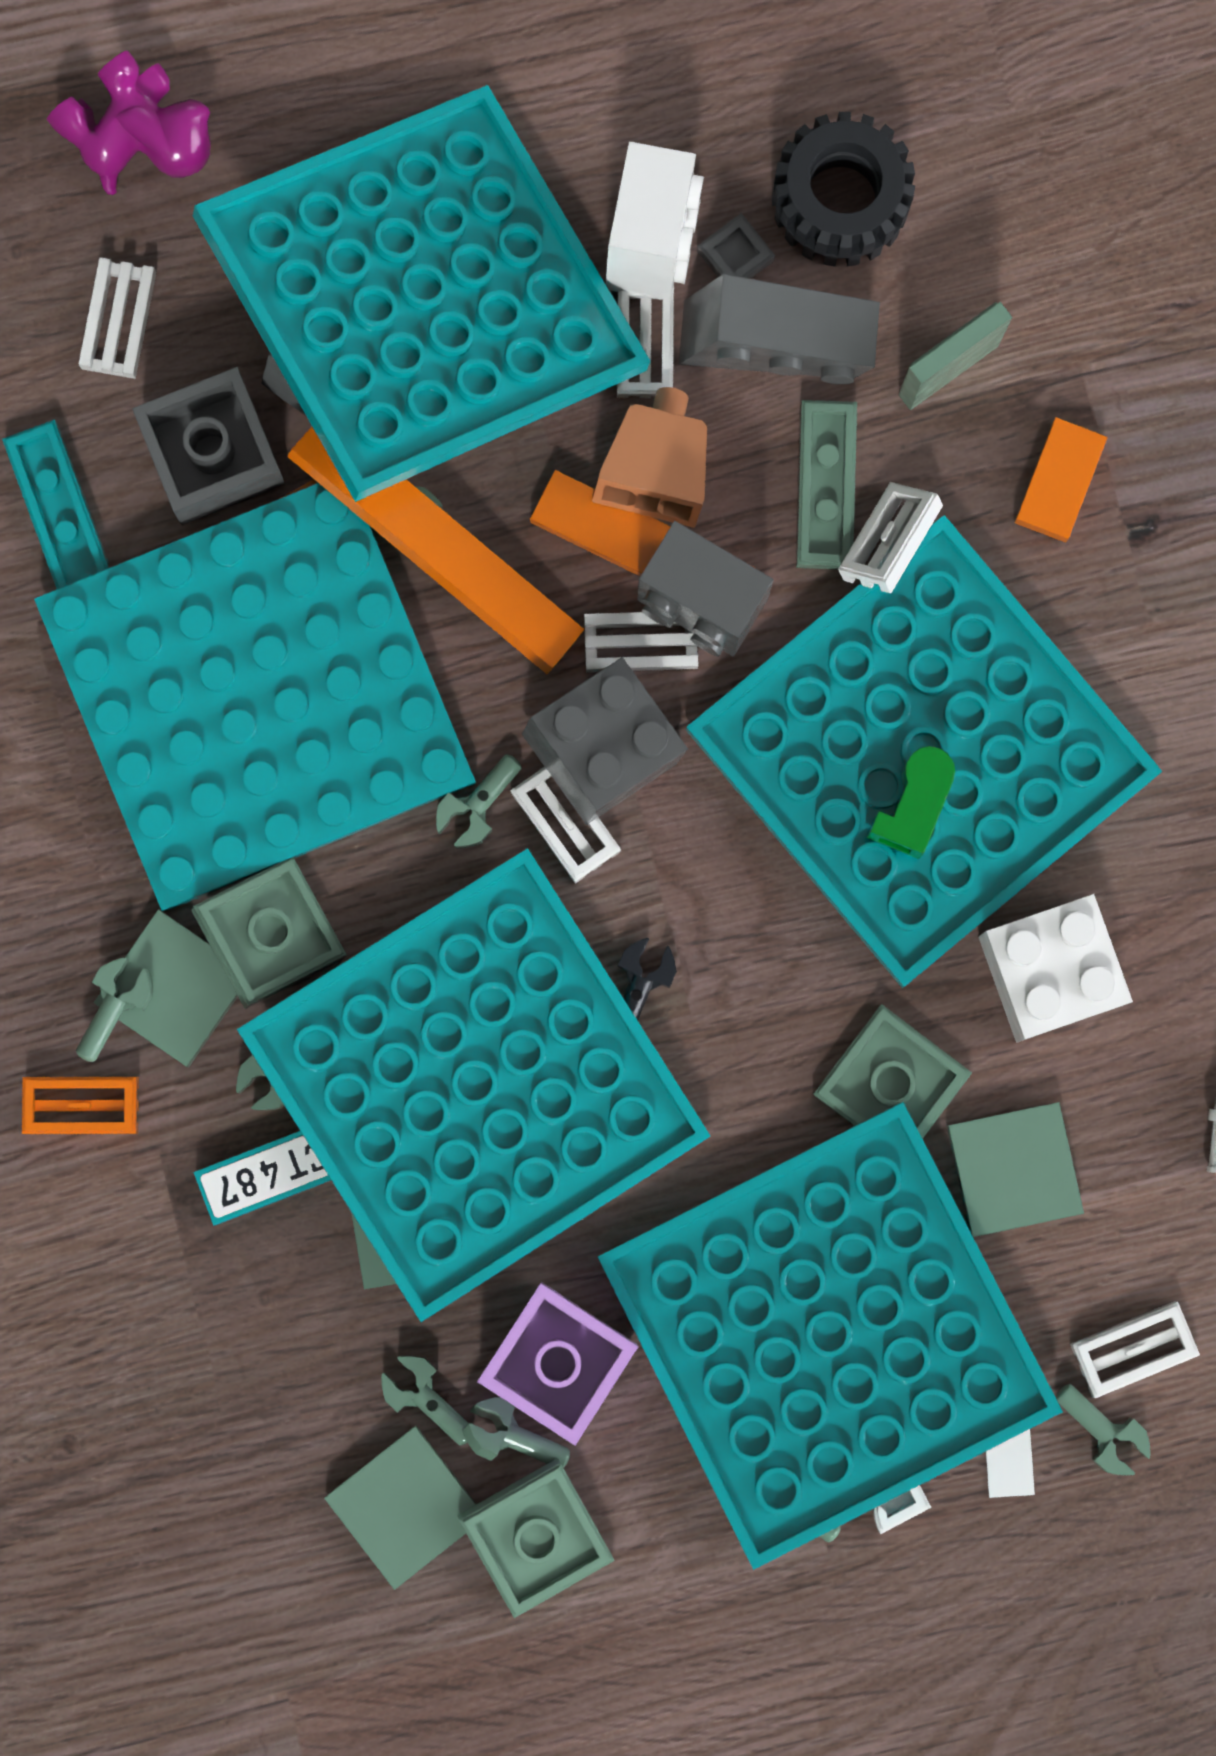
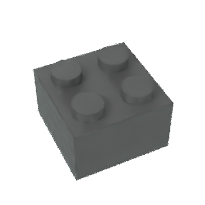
[132,367,285,526]
[637,520,774,657]
[522,657,688,825]

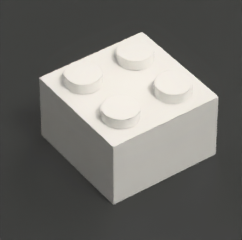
[606,141,704,300]
[979,894,1133,1043]

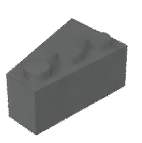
[679,274,880,384]

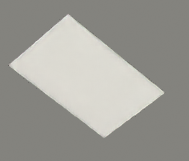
[986,1429,1035,1498]

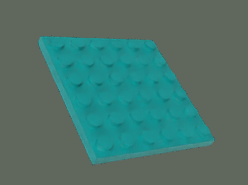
[193,85,651,502]
[34,483,476,912]
[686,515,1163,988]
[237,848,711,1322]
[598,1102,1063,1570]

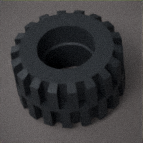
[772,112,915,267]

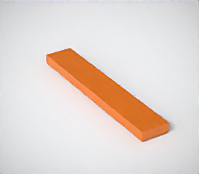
[287,427,585,674]

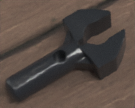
[618,938,677,1021]

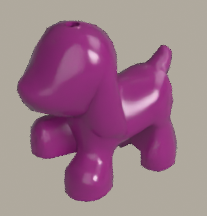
[46,50,211,195]

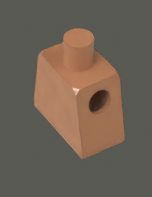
[592,387,707,528]

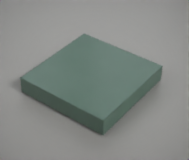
[899,302,1012,411]
[191,857,347,1009]
[94,910,238,1068]
[813,1004,972,1139]
[946,1102,1084,1237]
[324,1425,476,1590]
[457,1458,615,1618]

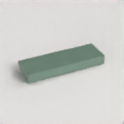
[796,400,857,569]

